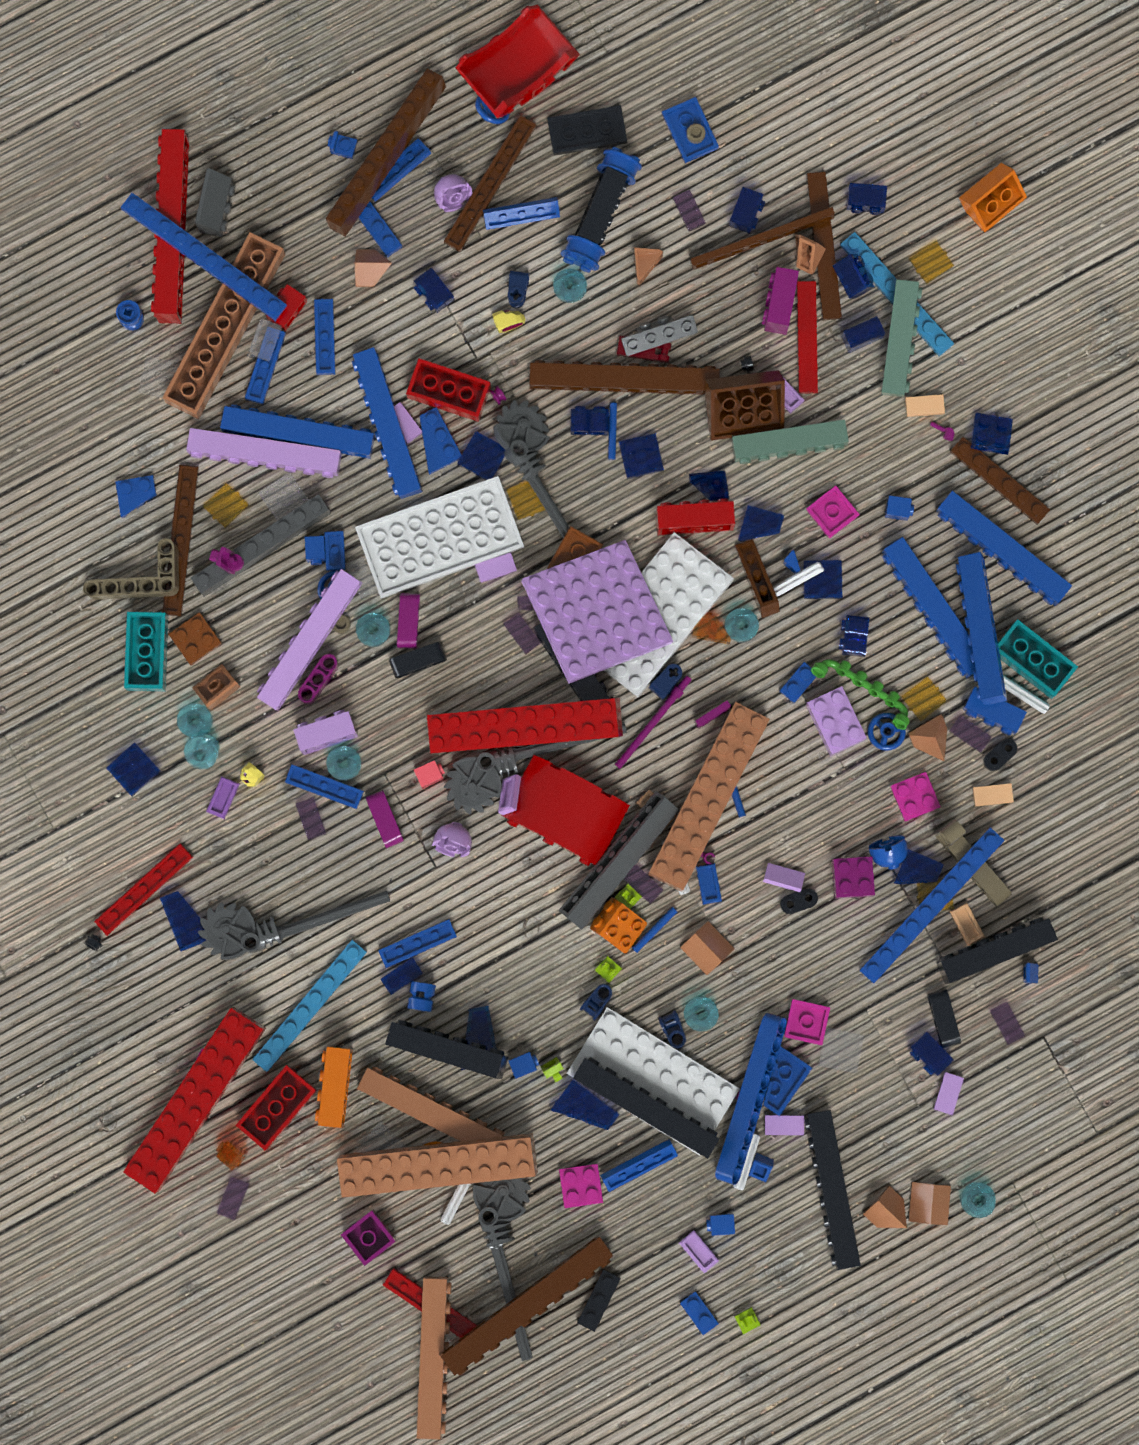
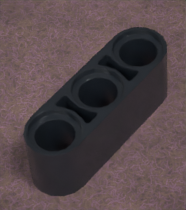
[389,642,447,678]
[927,989,961,1049]

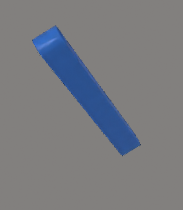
[715,1013,787,1185]

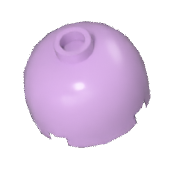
[434,174,472,212]
[432,822,472,857]

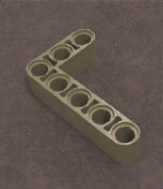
[83,538,179,600]
[935,819,1012,907]

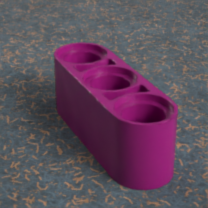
[397,593,420,649]
[298,654,339,705]
[365,790,404,849]

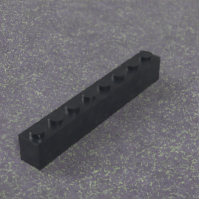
[573,1057,720,1159]
[804,1110,861,1270]

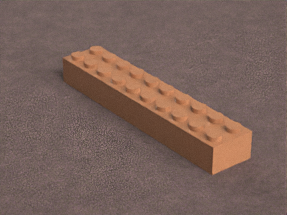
[162,232,286,419]
[648,702,770,892]
[337,1133,538,1198]

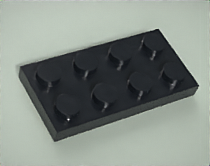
[547,105,627,156]

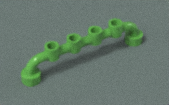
[811,659,910,730]

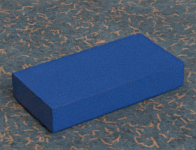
[696,863,722,905]

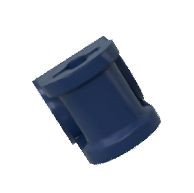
[508,270,530,309]
[648,664,682,700]
[579,984,613,1021]
[657,1010,686,1049]

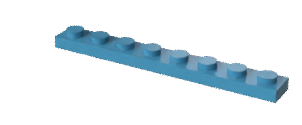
[840,232,954,357]
[252,940,367,1072]

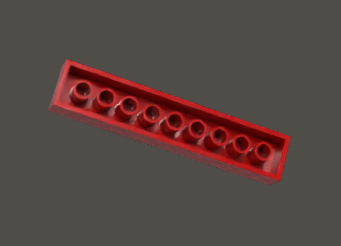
[151,129,189,324]
[427,698,623,754]
[123,1007,266,1194]

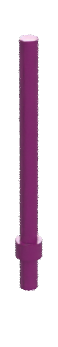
[614,675,692,769]

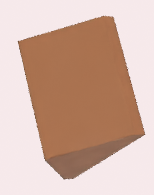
[192,664,240,711]
[680,921,735,975]
[908,1182,951,1225]

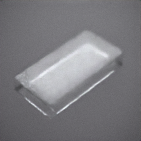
[346,557,378,599]

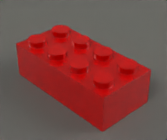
[406,358,491,422]
[656,499,735,536]
[235,1065,318,1151]

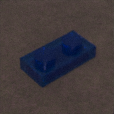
[380,957,423,995]

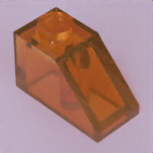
[692,612,731,645]
[216,1140,248,1171]

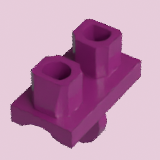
[209,547,244,575]

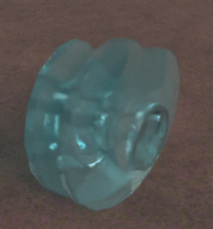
[553,269,587,303]
[724,608,759,643]
[356,613,391,647]
[177,703,213,739]
[184,733,220,770]
[326,746,361,780]
[684,997,719,1032]
[960,1182,996,1218]

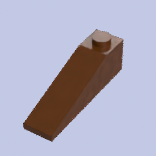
[735,539,780,618]

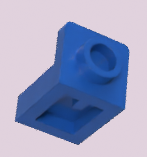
[328,131,358,159]

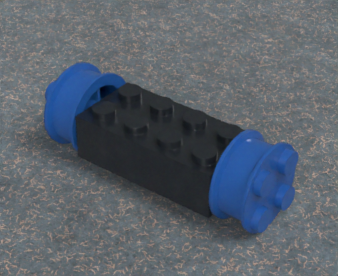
[560,147,642,273]

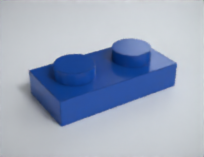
[324,531,346,571]
[779,662,816,703]
[680,1291,719,1335]

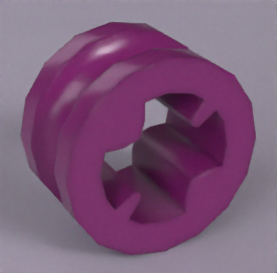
[489,386,507,405]

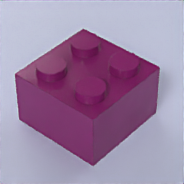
[832,857,875,899]
[341,1209,397,1266]

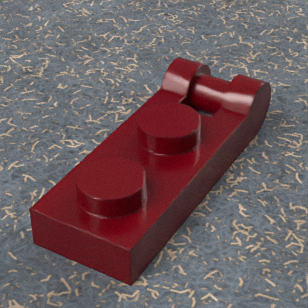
[617,336,672,363]

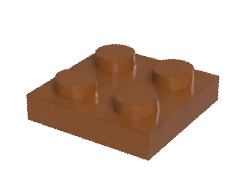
[168,612,222,666]

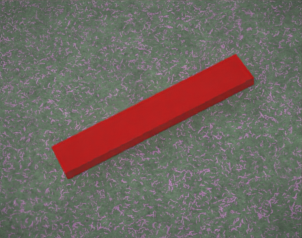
[797,281,818,394]
[94,843,194,936]
[383,1268,478,1338]

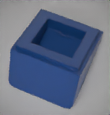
[783,550,800,574]
[1023,963,1039,983]
[749,1153,774,1182]

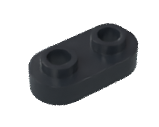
[983,739,1018,771]
[780,888,818,914]

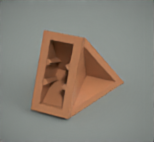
[795,234,826,275]
[634,247,663,286]
[355,249,392,287]
[908,714,947,762]
[863,1186,907,1228]

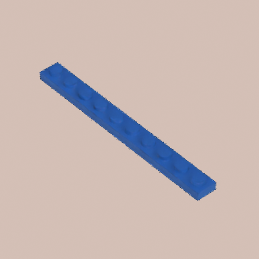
[121,193,287,321]
[859,828,1005,983]

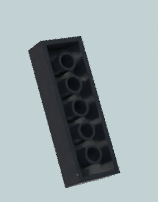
[534,623,613,701]
[936,916,1058,985]
[385,1020,509,1079]

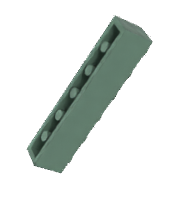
[882,279,923,397]
[731,420,849,464]

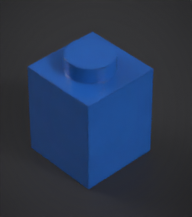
[885,496,914,521]
[305,536,326,565]
[508,1052,539,1079]
[706,1213,735,1236]

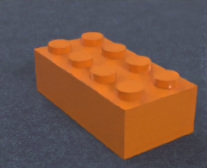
[315,1047,353,1128]

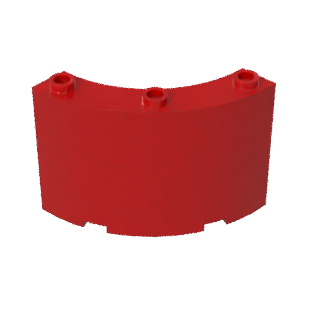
[455,4,580,119]
[501,755,630,866]

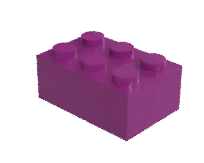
[762,267,799,335]

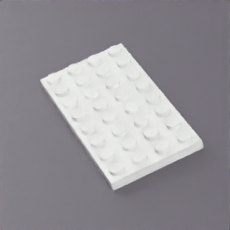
[355,476,524,599]
[603,532,734,698]
[567,1007,740,1156]

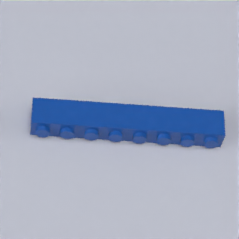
[352,347,423,499]
[220,404,375,459]
[936,491,1072,606]
[882,537,976,678]
[956,552,1007,705]

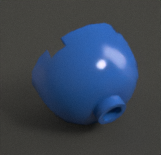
[868,835,908,870]

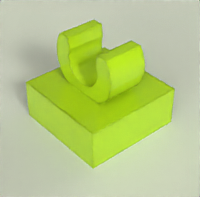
[615,884,642,909]
[595,956,622,983]
[540,1057,564,1082]
[734,1307,760,1334]

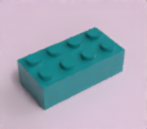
[124,612,168,692]
[998,619,1078,699]

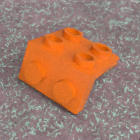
[590,897,647,953]

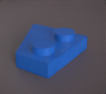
[115,475,157,518]

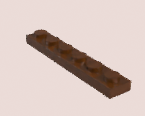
[950,437,1050,525]

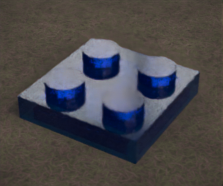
[970,413,1013,455]
[457,431,505,480]
[619,433,664,479]
[803,560,843,599]
[106,742,161,797]

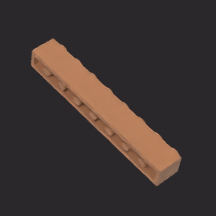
[357,1066,505,1141]
[417,1276,452,1440]

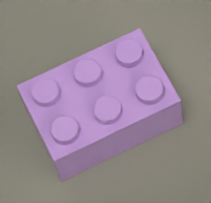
[806,686,867,757]
[293,710,358,755]

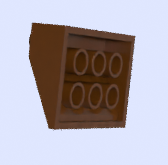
[705,370,785,441]

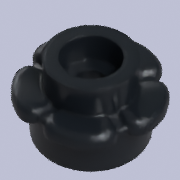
[740,355,754,373]
[84,934,103,951]

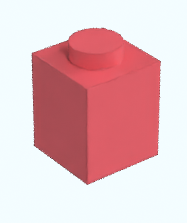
[414,760,445,789]

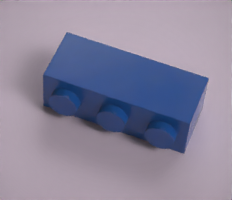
[963,687,1027,735]

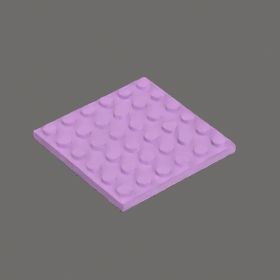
[521,540,673,684]

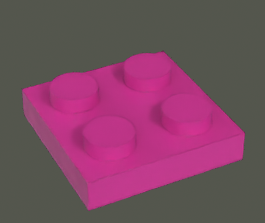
[806,486,860,539]
[890,772,941,822]
[784,999,830,1046]
[559,1164,603,1208]

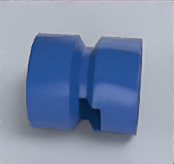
[116,300,144,330]
[407,981,436,1012]

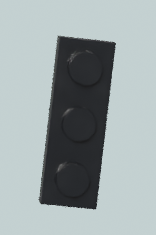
[577,1269,621,1332]

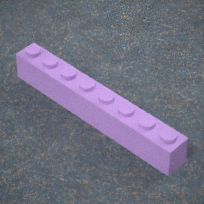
[186,428,342,478]
[257,569,363,710]

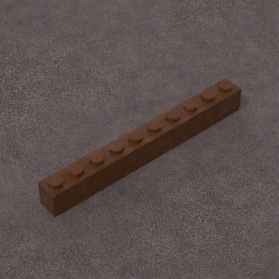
[326,68,446,237]
[529,360,720,395]
[439,1236,613,1376]

